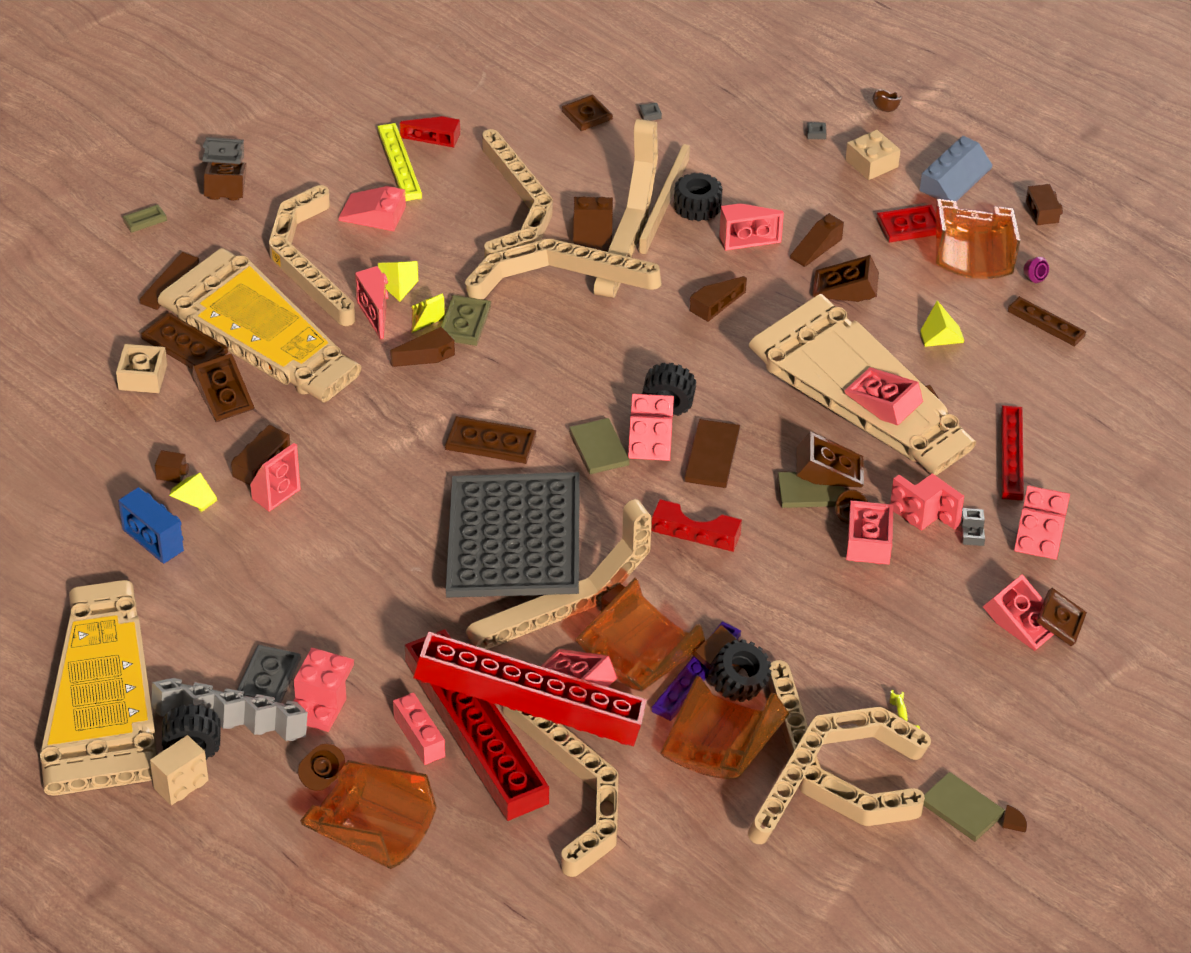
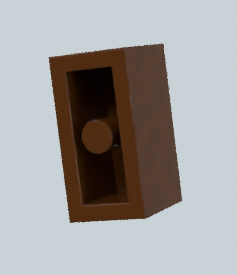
[1026,184,1063,225]

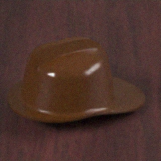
[298,743,346,791]

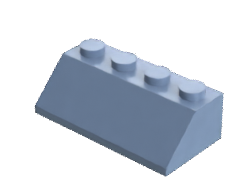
[920,136,993,206]

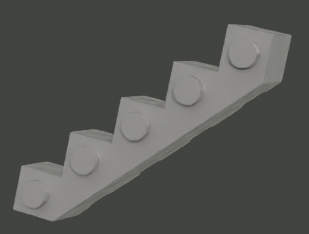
[151,678,308,741]

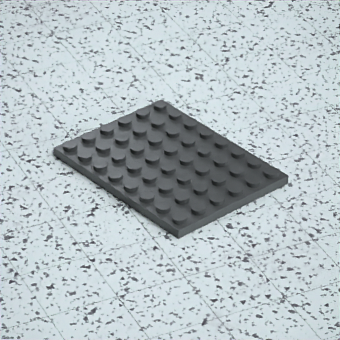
[446,472,580,598]

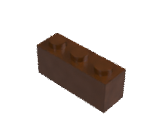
[231,425,290,486]

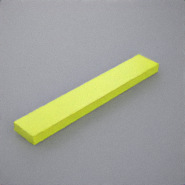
[377,123,422,201]

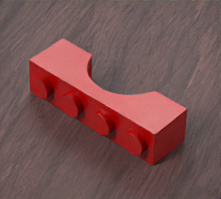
[651,499,742,552]

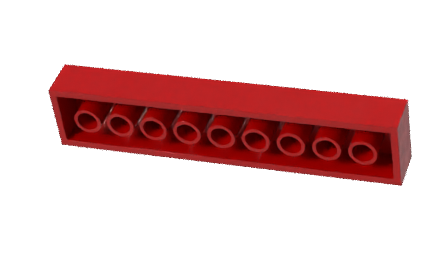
[405,629,549,821]
[413,631,647,747]

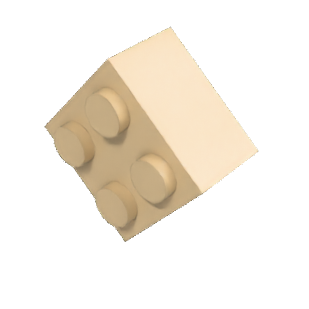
[846,130,900,180]
[116,344,167,393]
[150,735,209,805]

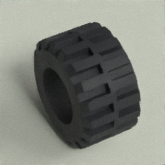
[674,172,723,221]
[642,363,697,416]
[709,639,772,702]
[162,704,221,760]

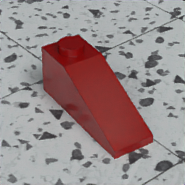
[400,116,460,148]

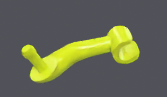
[889,690,920,729]

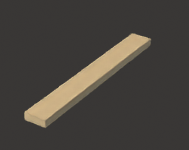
[639,144,690,254]

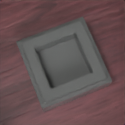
[639,103,662,121]
[807,122,827,139]

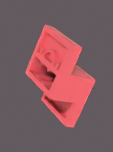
[628,393,674,461]
[890,473,964,531]
[1014,485,1070,560]
[294,648,354,732]

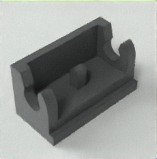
[203,137,244,164]

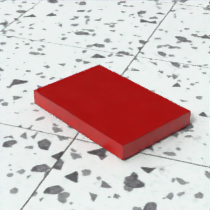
[877,204,944,243]

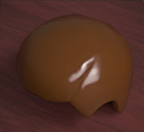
[872,89,902,112]
[835,490,868,524]

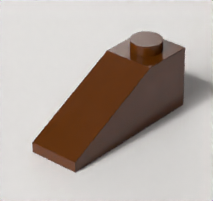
[790,213,844,267]
[690,276,747,322]
[390,327,455,367]

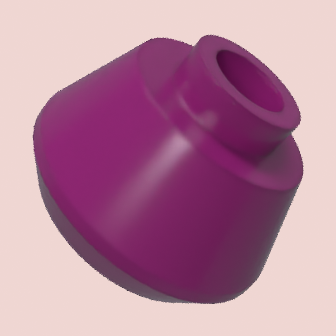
[1024,257,1049,283]

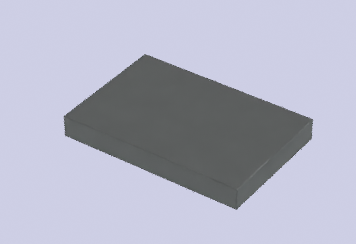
[237,645,301,703]

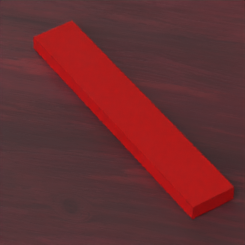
[1001,406,1024,501]

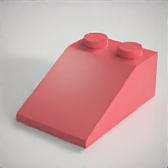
[339,186,406,231]
[719,204,784,251]
[355,266,388,339]
[845,367,923,425]
[251,443,301,512]
[846,501,893,565]
[983,574,1054,651]
[541,649,617,688]

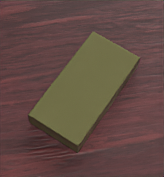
[123,205,167,233]

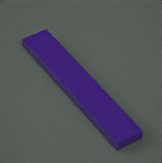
[652,621,741,721]

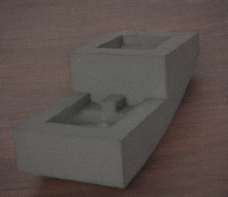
[962,508,985,546]

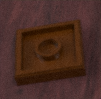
[562,95,613,131]
[1036,587,1087,646]
[693,625,742,673]

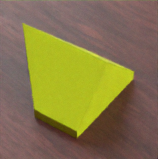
[378,261,418,302]
[411,293,445,333]
[920,301,964,347]
[169,473,217,512]

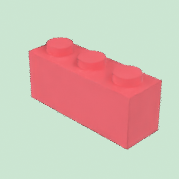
[393,692,445,765]

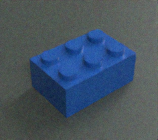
[118,487,184,564]

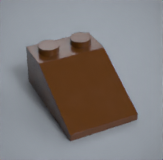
[204,162,247,201]
[573,196,613,252]
[813,255,879,302]
[192,353,255,422]
[797,431,864,488]

